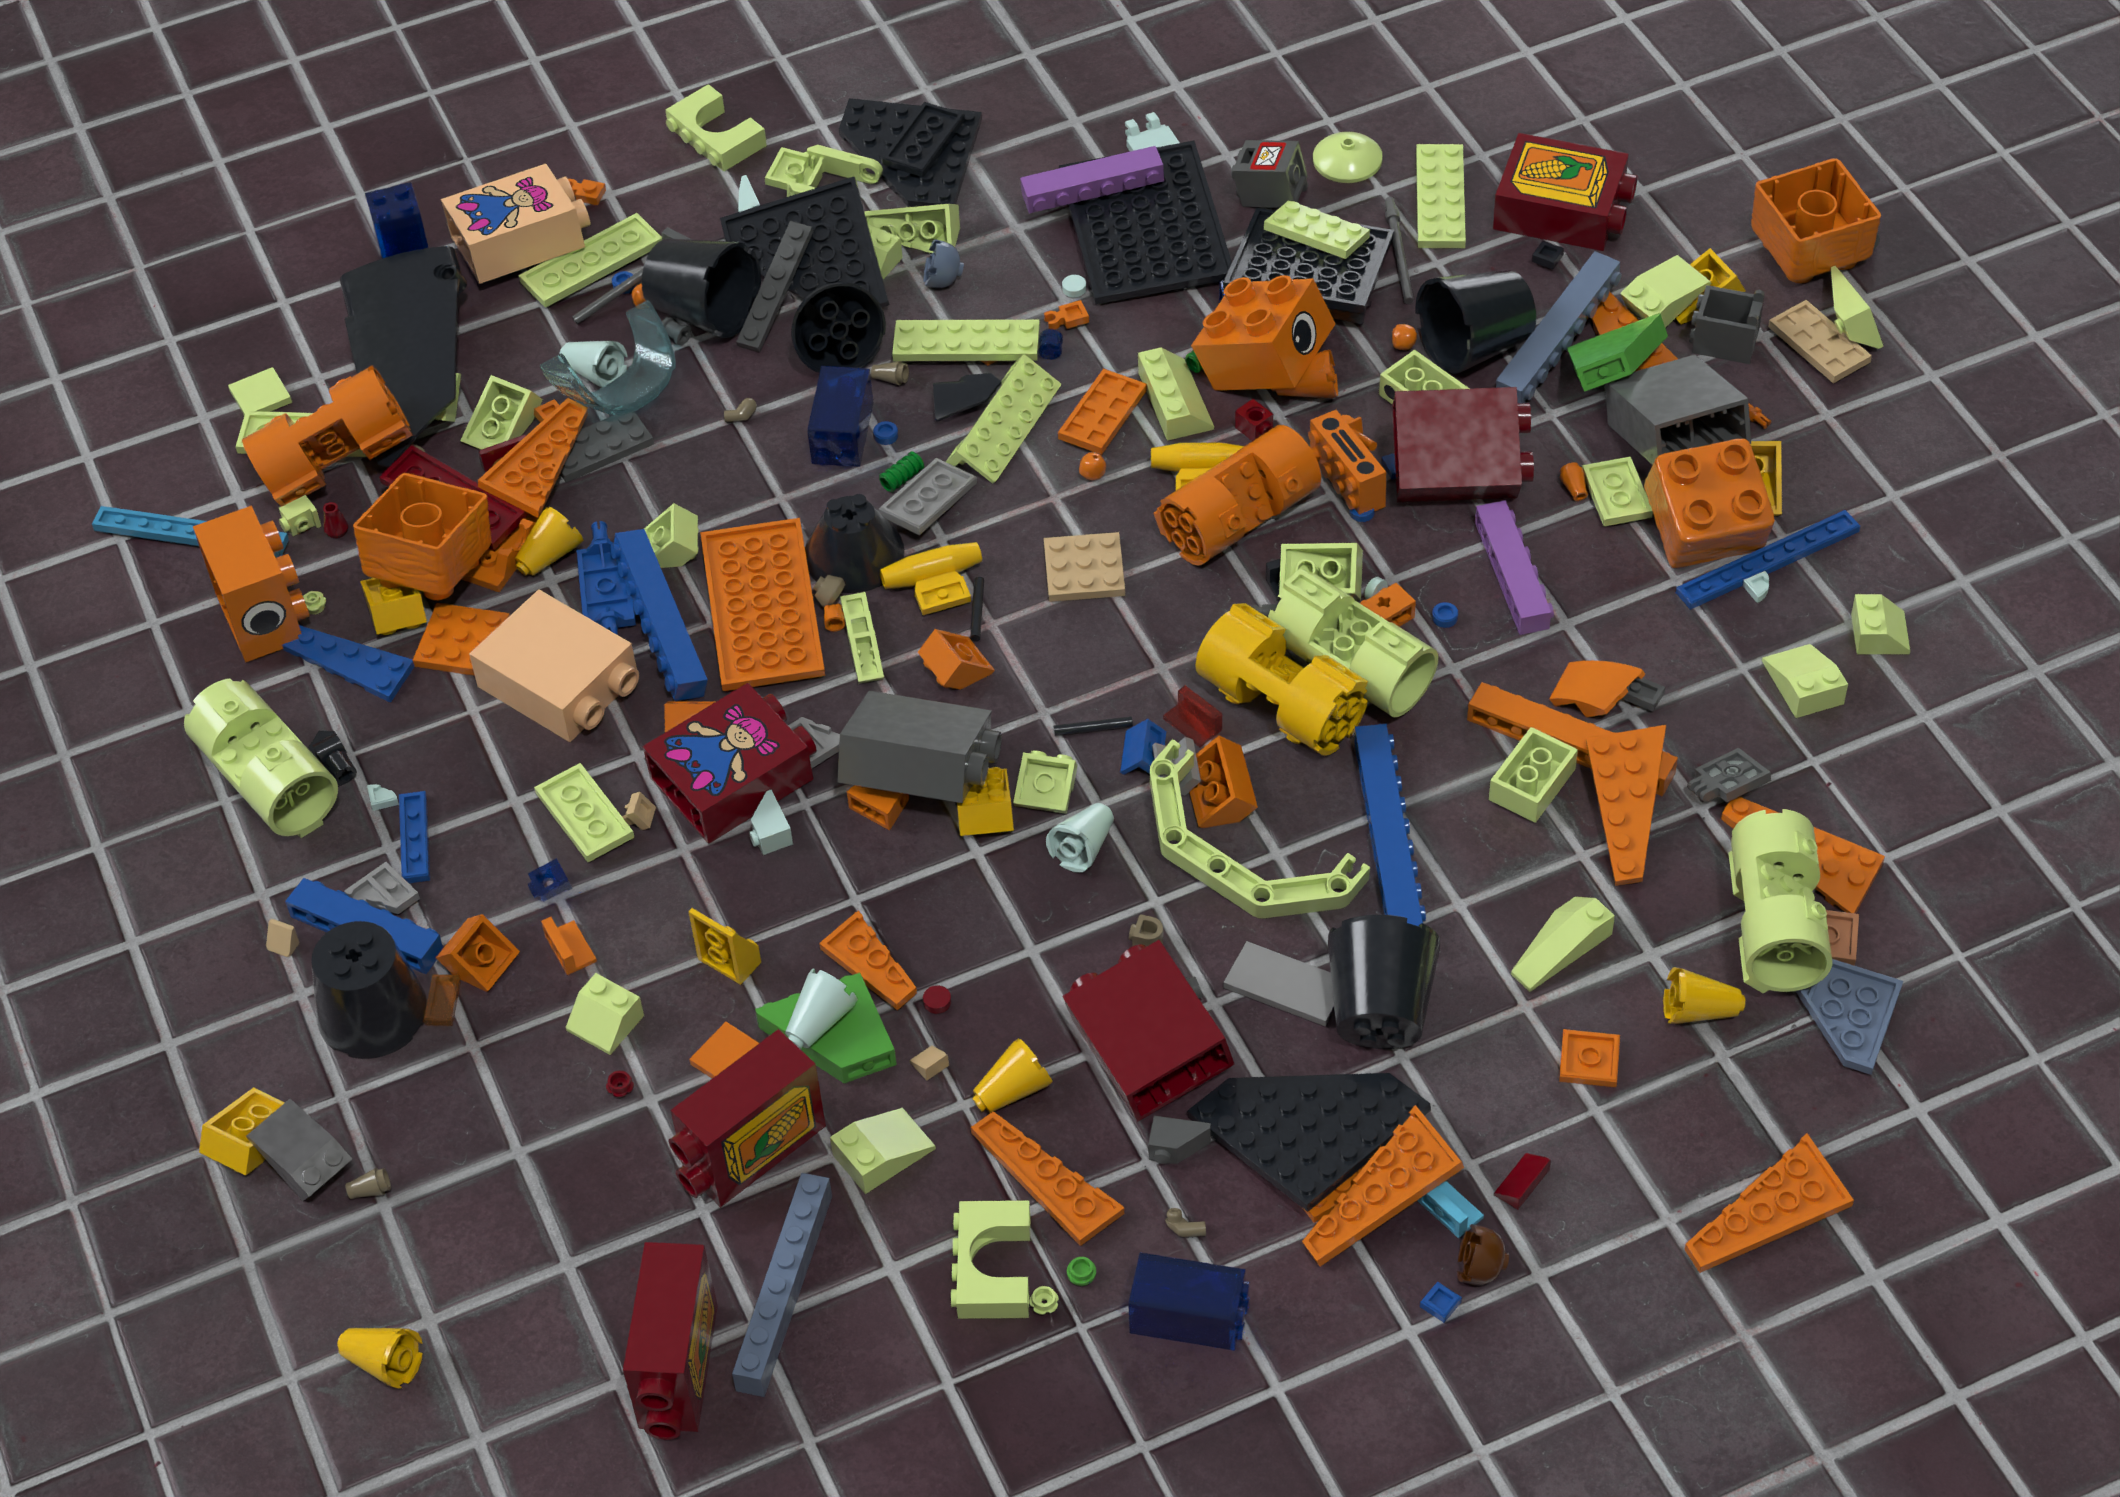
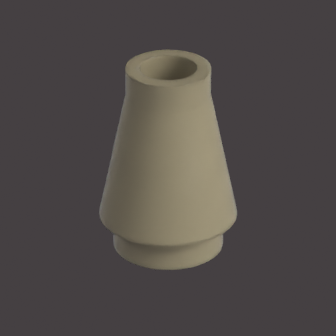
[871,361,909,385]
[346,1168,391,1199]

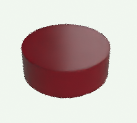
[923,985,951,1014]

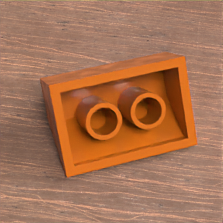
[1190,735,1258,828]

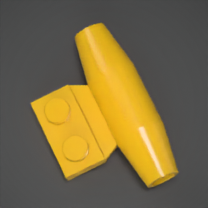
[1151,442,1244,490]
[880,542,982,615]

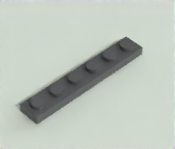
[736,221,814,352]

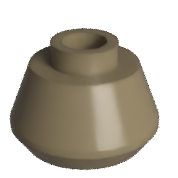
[813,575,845,607]

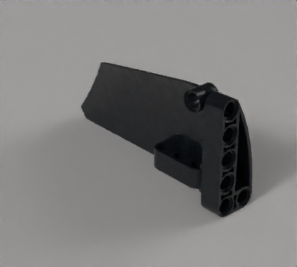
[340,246,467,467]

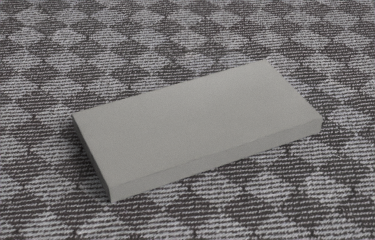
[879,458,977,535]
[1224,941,1335,1027]

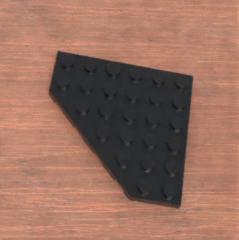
[839,98,982,207]
[720,176,890,307]
[1187,1073,1431,1212]

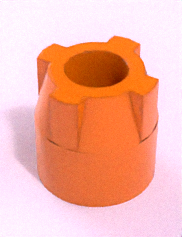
[824,603,845,632]

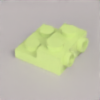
[1013,751,1078,814]

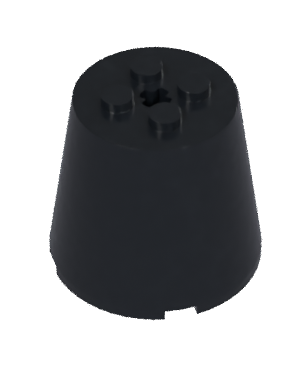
[642,239,761,338]
[1415,270,1536,375]
[1328,915,1440,1049]
[311,921,428,1059]

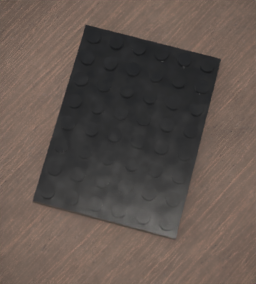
[1059,140,1232,305]

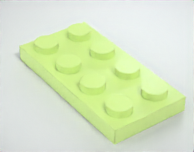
[1264,200,1370,259]
[534,763,634,862]

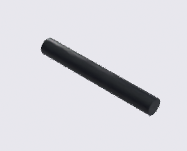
[970,577,984,642]
[1053,716,1133,736]

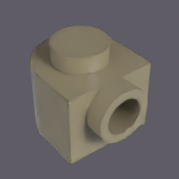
[1129,914,1164,946]

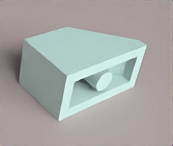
[749,790,793,855]

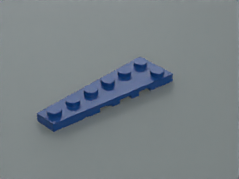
[282,625,414,702]

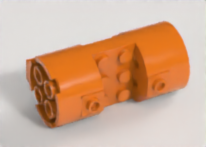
[242,365,413,507]
[1153,425,1321,566]

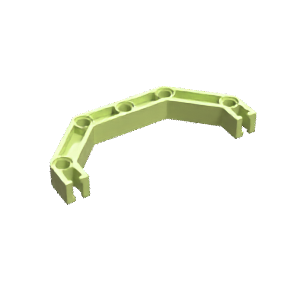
[1150,739,1370,918]

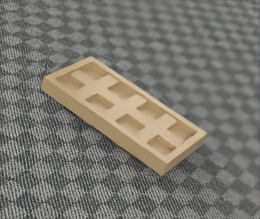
[1768,300,1872,383]

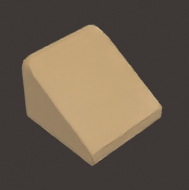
[266,919,299,957]
[910,1046,949,1081]

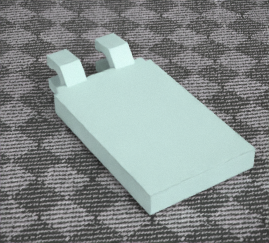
[1125,112,1179,151]

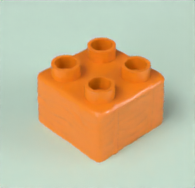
[1751,158,1881,283]
[1644,439,1775,568]
[353,473,491,600]

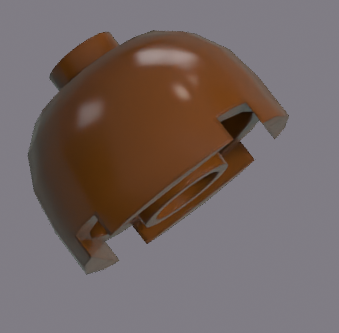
[1457,1224,1509,1285]

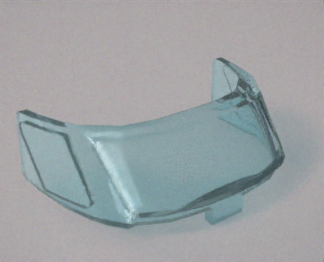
[540,300,676,415]

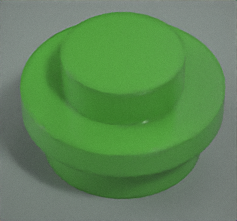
[1067,1257,1096,1286]

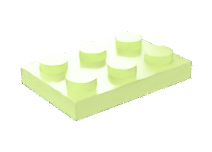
[1582,457,1653,526]

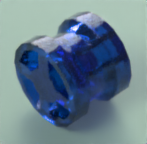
[1038,329,1063,360]

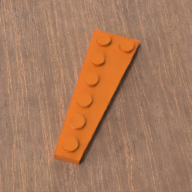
[971,1112,1125,1246]

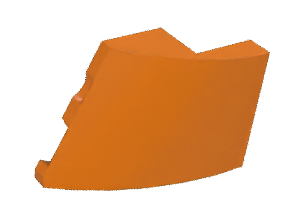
[1549,660,1645,717]

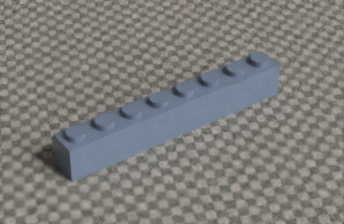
[1496,251,1622,403]
[732,1173,832,1397]

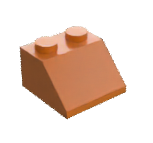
[918,629,995,690]
[436,914,520,992]

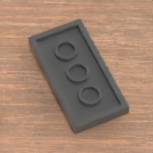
[560,408,654,483]

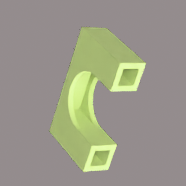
[666,84,767,171]
[951,1201,1031,1319]

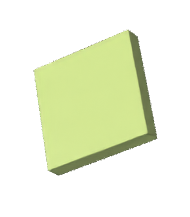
[228,367,292,416]

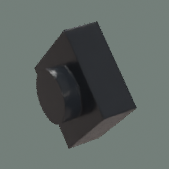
[1532,240,1564,269]

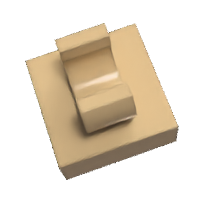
[622,792,656,830]

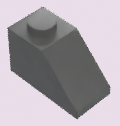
[1148,1116,1211,1164]

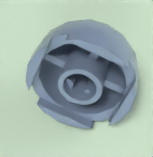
[923,239,964,288]

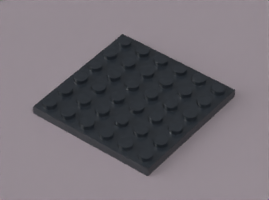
[1223,208,1394,314]

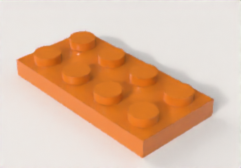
[1058,368,1147,455]

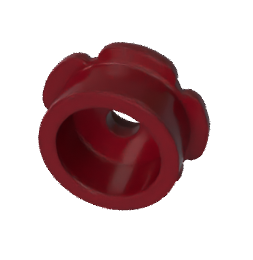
[606,1070,634,1097]

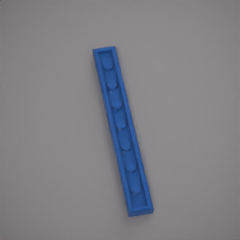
[1676,510,1860,610]

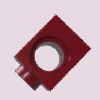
[1235,399,1273,441]

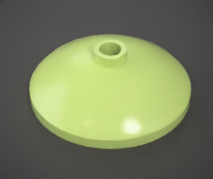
[1313,132,1382,183]

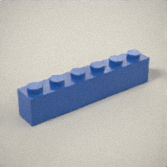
[285,878,443,974]

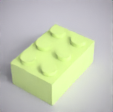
[1489,727,1578,823]

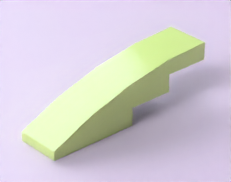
[840,592,884,683]

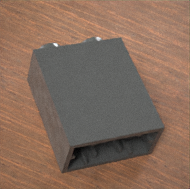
[1604,355,1751,465]
[838,691,1002,803]

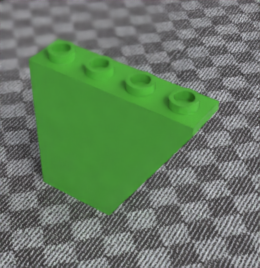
[1567,313,1668,392]
[755,973,897,1083]

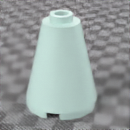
[560,341,627,389]
[1046,803,1114,872]
[785,969,858,1049]

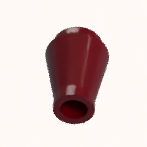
[323,502,348,539]

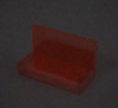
[1163,685,1222,748]

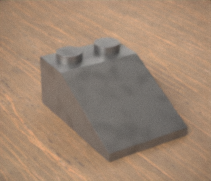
[246,1099,352,1201]

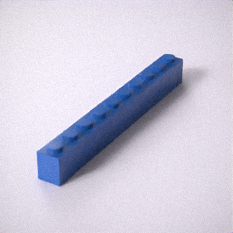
[1354,724,1426,927]

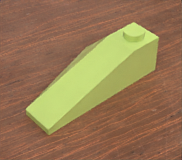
[865,204,960,253]
[1511,897,1615,992]

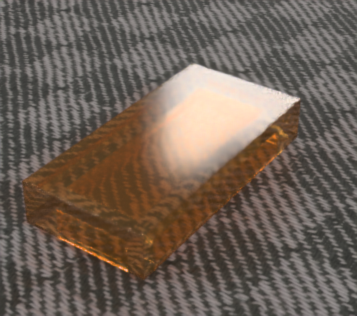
[424,974,461,1026]

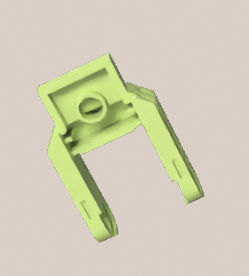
[765,145,883,197]

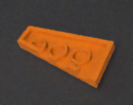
[819,910,917,1010]

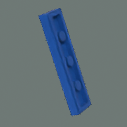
[399,791,430,883]

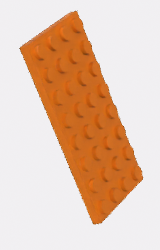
[700,518,825,691]

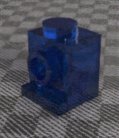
[527,858,573,902]

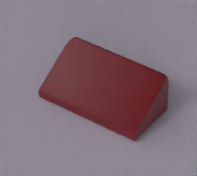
[479,435,526,473]
[1494,1153,1551,1210]

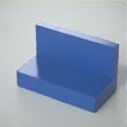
[1120,719,1167,775]

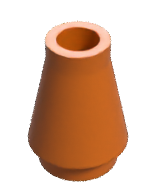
[1559,462,1588,501]

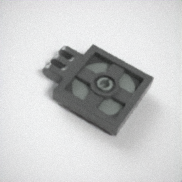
[1687,748,1771,802]

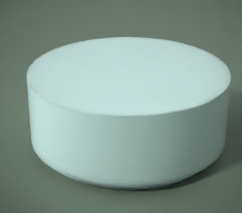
[1062,275,1086,297]
[1365,577,1388,600]

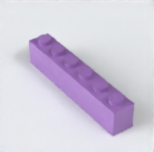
[1020,146,1164,214]
[1475,500,1554,635]

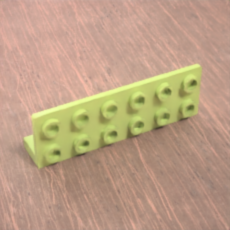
[946,354,1061,483]

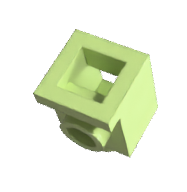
[279,495,321,536]

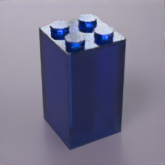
[365,182,429,259]
[807,366,874,467]
[1128,1252,1250,1351]

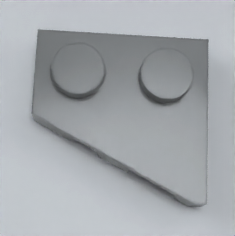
[788,717,840,768]
[344,862,420,914]

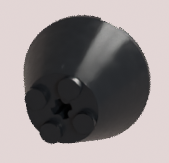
[791,282,886,377]
[805,494,905,593]

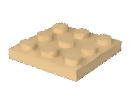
[1044,532,1125,602]

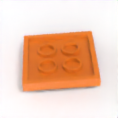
[412,603,510,676]

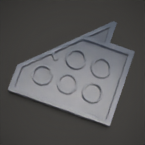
[1796,959,1903,1075]

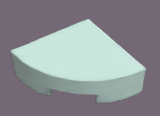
[1743,571,1769,603]
[367,784,399,811]

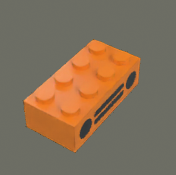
[1308,410,1386,515]

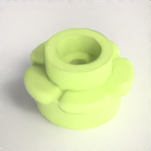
[303,591,326,614]
[1030,1286,1059,1315]

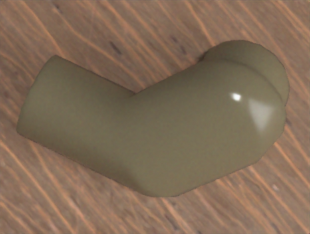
[724,398,757,422]
[1165,1208,1206,1237]

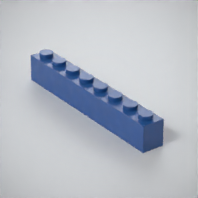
[610,529,708,701]

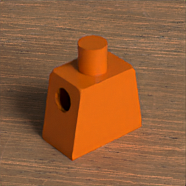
[847,785,909,830]

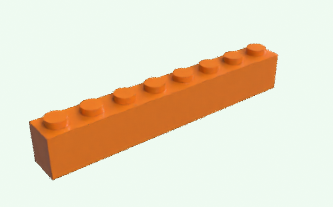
[1467,682,1678,796]

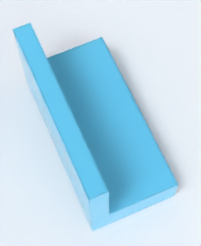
[1418,1181,1484,1238]

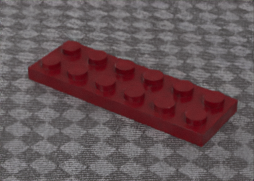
[379,445,526,550]

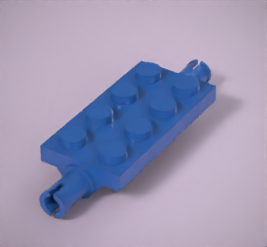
[576,521,636,635]

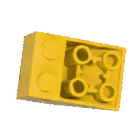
[957,767,1014,836]

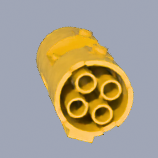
[1195,603,1368,756]

